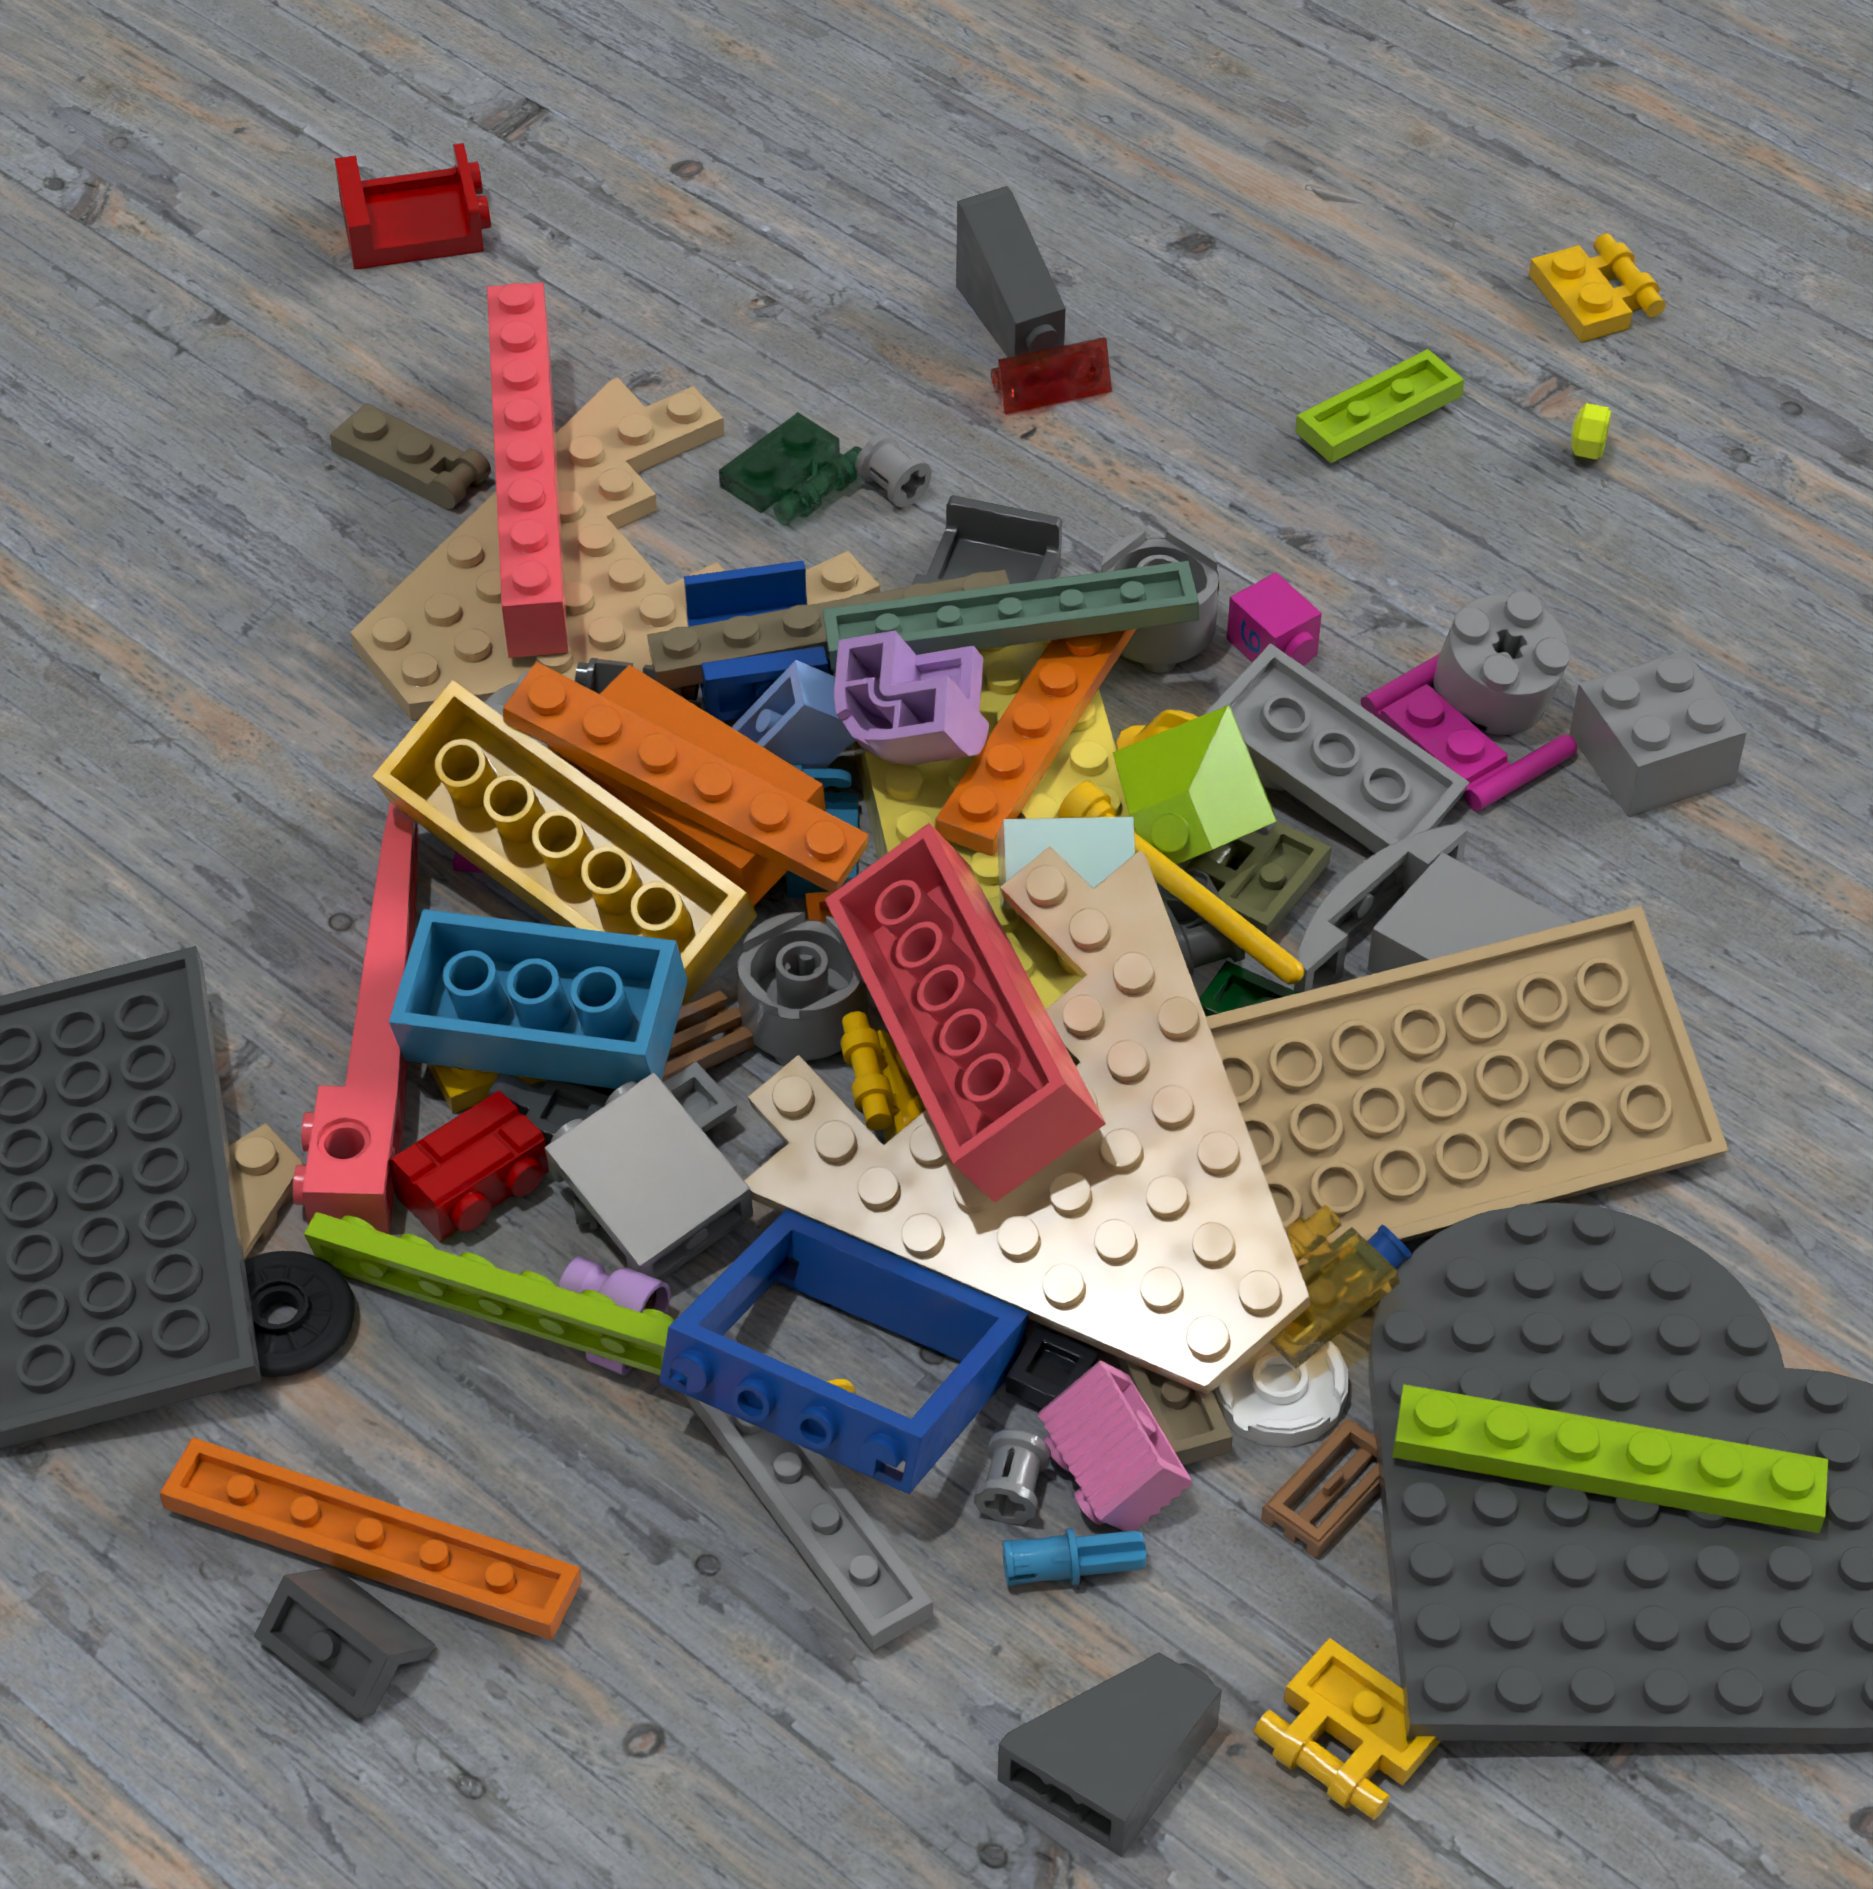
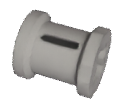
[855,433,932,507]
[974,1429,1051,1524]

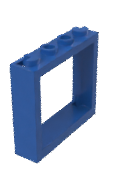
[659,1209,1029,1494]

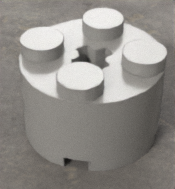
[1101,531,1219,673]
[1433,591,1571,735]
[737,912,868,1066]

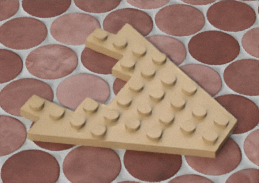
[350,377,880,721]
[744,846,1311,1395]

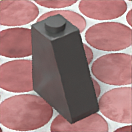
[956,186,1066,367]
[998,1652,1222,1857]

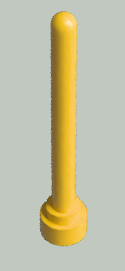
[1058,781,1304,984]

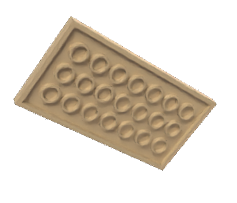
[1206,905,1729,1270]

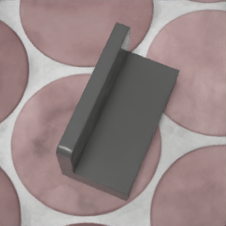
[254,1567,435,1718]

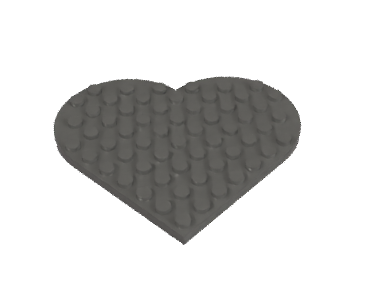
[1368,1202,1873,1744]

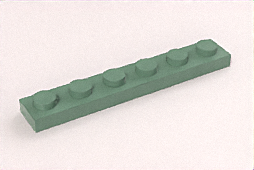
[822,561,1199,669]

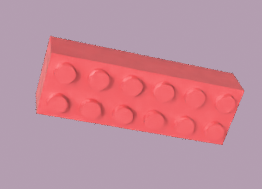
[825,823,1106,1203]

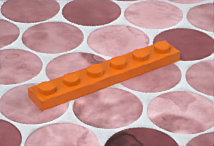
[935,629,1136,857]
[503,661,869,893]
[160,1437,582,1640]

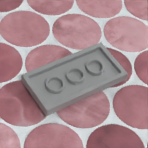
[1204,643,1470,854]

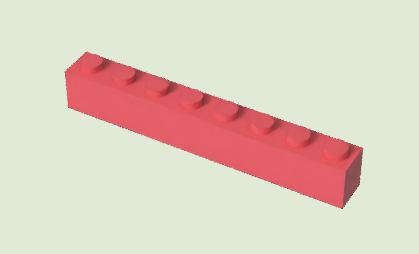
[487,282,568,658]

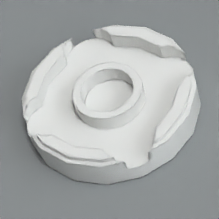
[1213,1321,1348,1447]

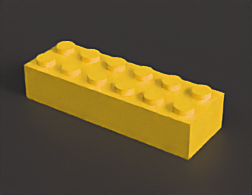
[372,680,757,1007]

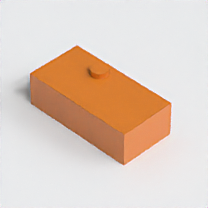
[547,665,826,907]

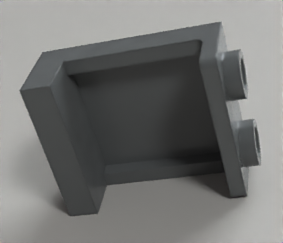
[912,495,1062,585]

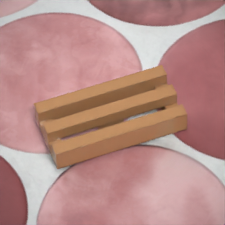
[662,990,756,1082]
[1261,1417,1380,1559]

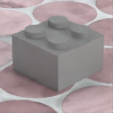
[1569,650,1747,817]

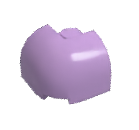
[834,630,989,765]

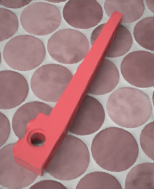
[293,803,419,1234]

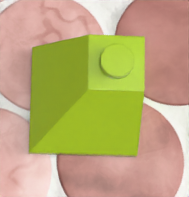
[1113,704,1277,864]

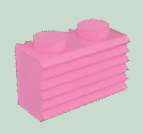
[1038,1360,1192,1531]

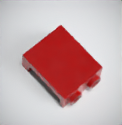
[334,143,491,270]

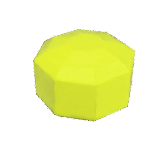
[1571,403,1612,461]

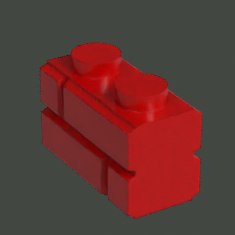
[389,1090,549,1242]

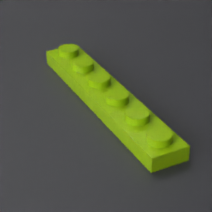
[304,1212,675,1375]
[1392,1384,1828,1533]

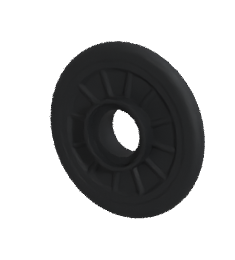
[245,1251,355,1377]

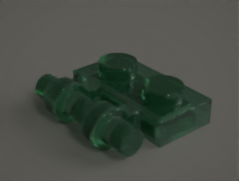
[719,412,862,524]

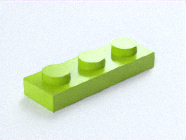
[1295,349,1464,463]

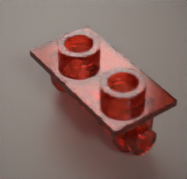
[991,337,1112,414]

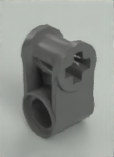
[1157,869,1245,976]

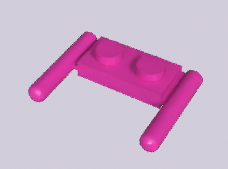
[1361,653,1577,812]

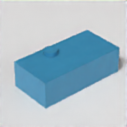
[389,909,688,1089]

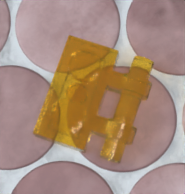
[1269,1205,1400,1369]

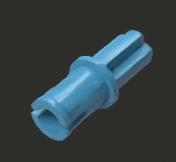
[1002,1528,1147,1587]

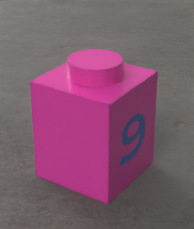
[1226,572,1322,666]

